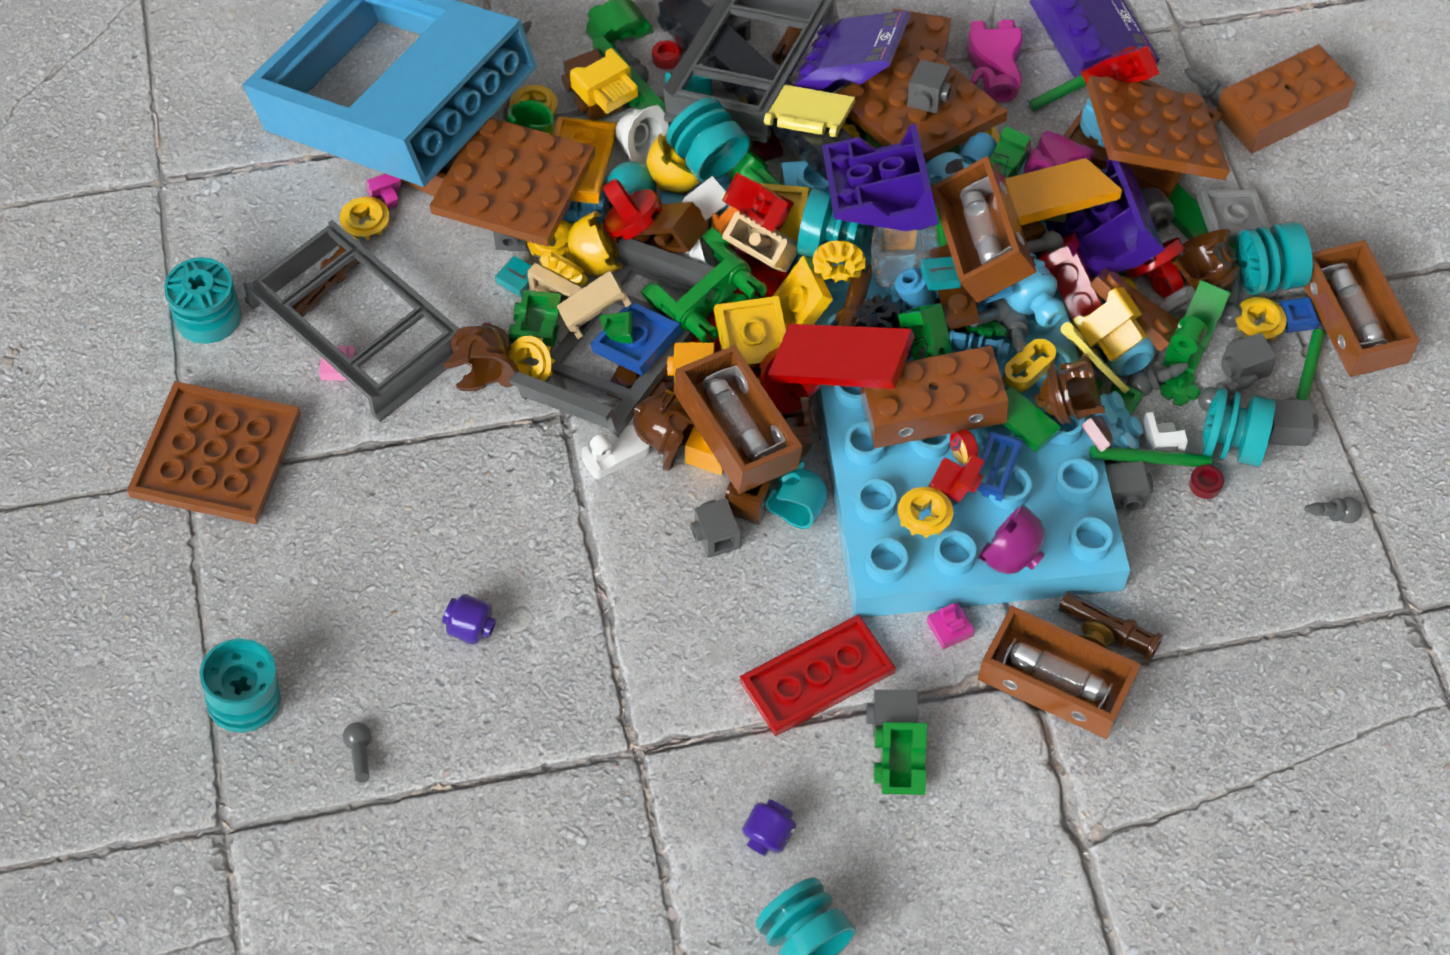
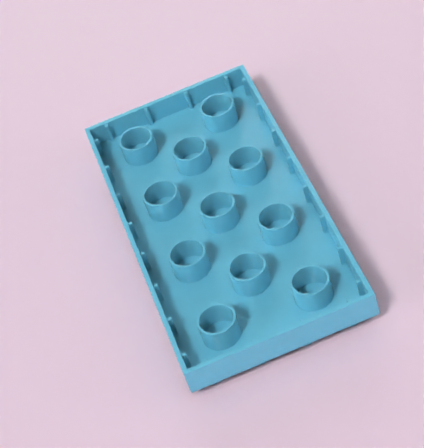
[780,142,1130,618]

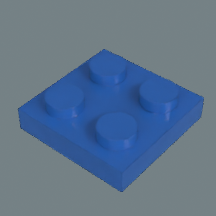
[590,301,682,376]

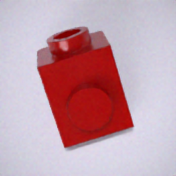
[929,454,984,503]

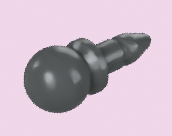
[614,39,649,83]
[1184,68,1229,106]
[1002,309,1028,353]
[1127,363,1188,397]
[1198,374,1257,412]
[1304,497,1363,523]

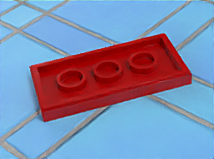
[768,324,915,389]
[740,614,896,737]

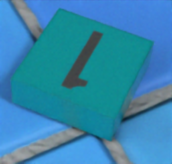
[495,256,532,297]
[920,257,961,291]

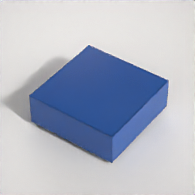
[1279,297,1320,333]

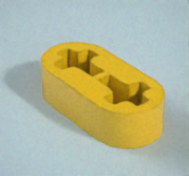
[1003,339,1056,392]

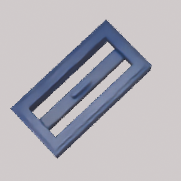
[969,431,1023,502]

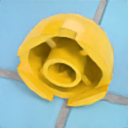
[646,133,701,193]
[564,211,622,277]

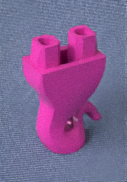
[967,19,1023,103]
[1024,130,1095,174]

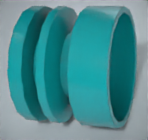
[666,97,750,183]
[797,187,868,265]
[1235,221,1313,296]
[164,257,242,344]
[1202,387,1276,468]
[199,638,281,733]
[755,877,856,955]

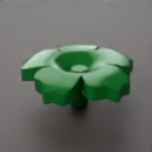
[966,321,1007,339]
[1159,373,1200,406]

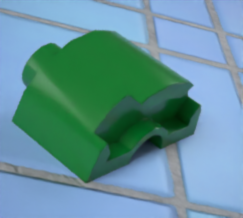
[586,0,654,48]
[508,290,562,346]
[873,722,927,795]

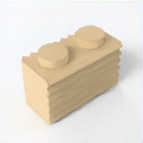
[722,211,798,272]

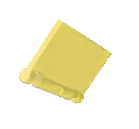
[764,85,855,138]
[1061,322,1129,393]

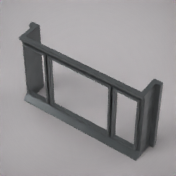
[663,0,836,143]
[243,220,459,422]
[509,237,715,437]

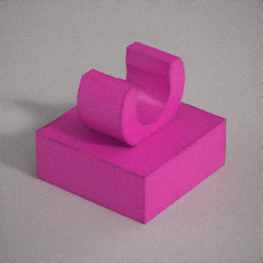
[367,173,401,209]
[927,603,975,650]

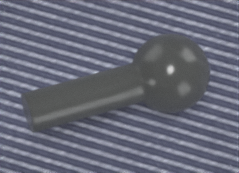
[1026,231,1064,253]
[1219,271,1242,328]
[970,298,1012,327]
[343,722,371,783]

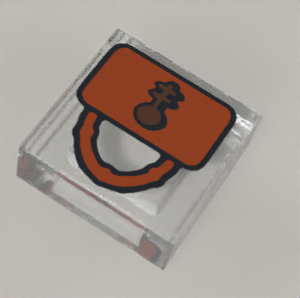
[1158,285,1195,314]

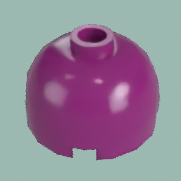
[977,504,1045,574]

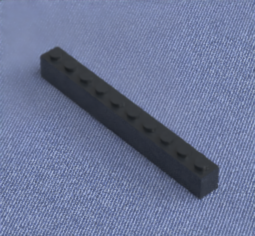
[658,0,852,181]

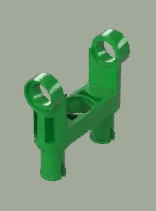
[640,227,767,343]

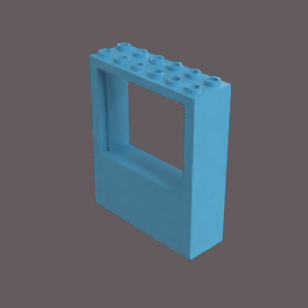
[242,0,538,187]

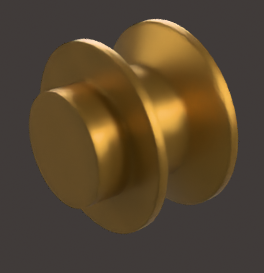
[1079,622,1115,649]

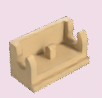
[557,271,632,339]

